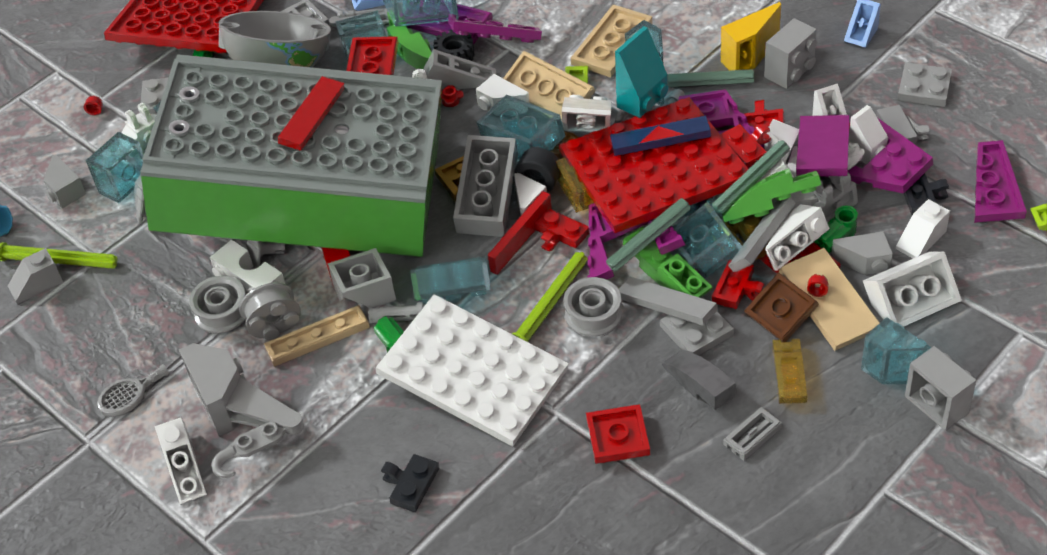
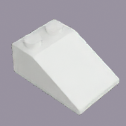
[562,95,612,133]

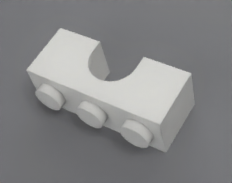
[210,240,285,294]

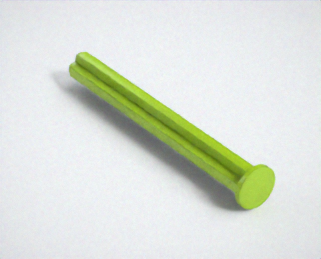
[0,242,118,269]
[511,252,588,342]

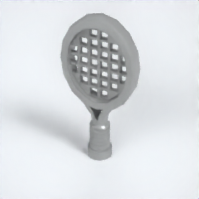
[97,364,170,417]

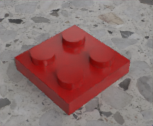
[586,404,650,464]

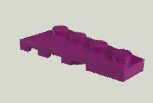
[448,14,542,43]
[974,140,1027,223]

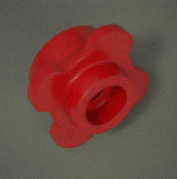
[441,85,464,107]

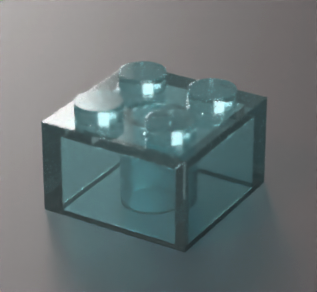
[85,132,144,203]
[674,202,742,279]

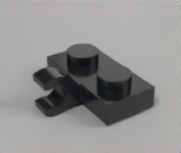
[904,173,949,215]
[381,454,439,513]

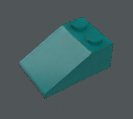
[615,26,669,118]

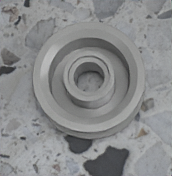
[189,276,245,334]
[564,277,622,336]
[239,282,301,340]

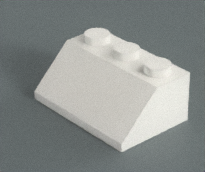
[863,252,962,330]

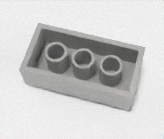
[453,135,518,237]

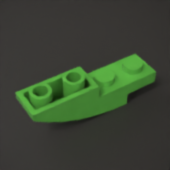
[386,9,432,70]
[722,168,821,224]
[623,226,712,298]

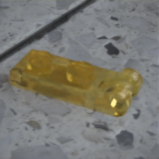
[772,339,807,404]

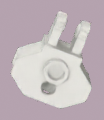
[119,103,157,156]

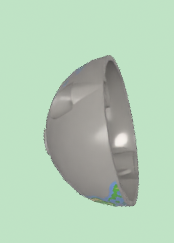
[219,11,331,68]

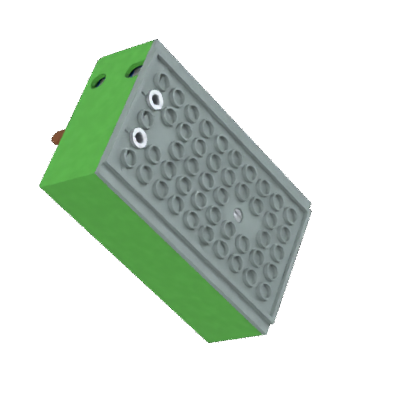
[140,54,442,257]

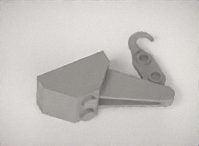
[179,343,304,478]

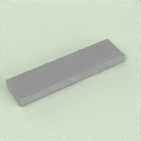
[728,197,796,272]
[619,276,718,326]

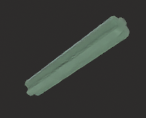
[667,69,754,88]
[712,140,790,214]
[606,198,691,272]

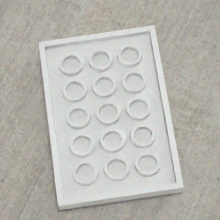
[376,294,569,447]

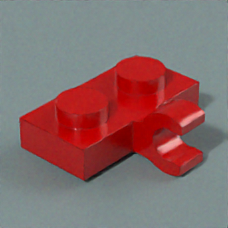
[744,100,785,129]
[720,123,771,169]
[535,208,590,252]
[712,259,764,309]

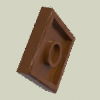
[744,272,819,344]

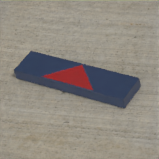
[610,116,711,156]

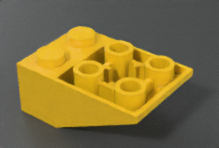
[721,2,781,70]

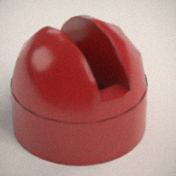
[83,95,103,115]
[807,274,829,297]

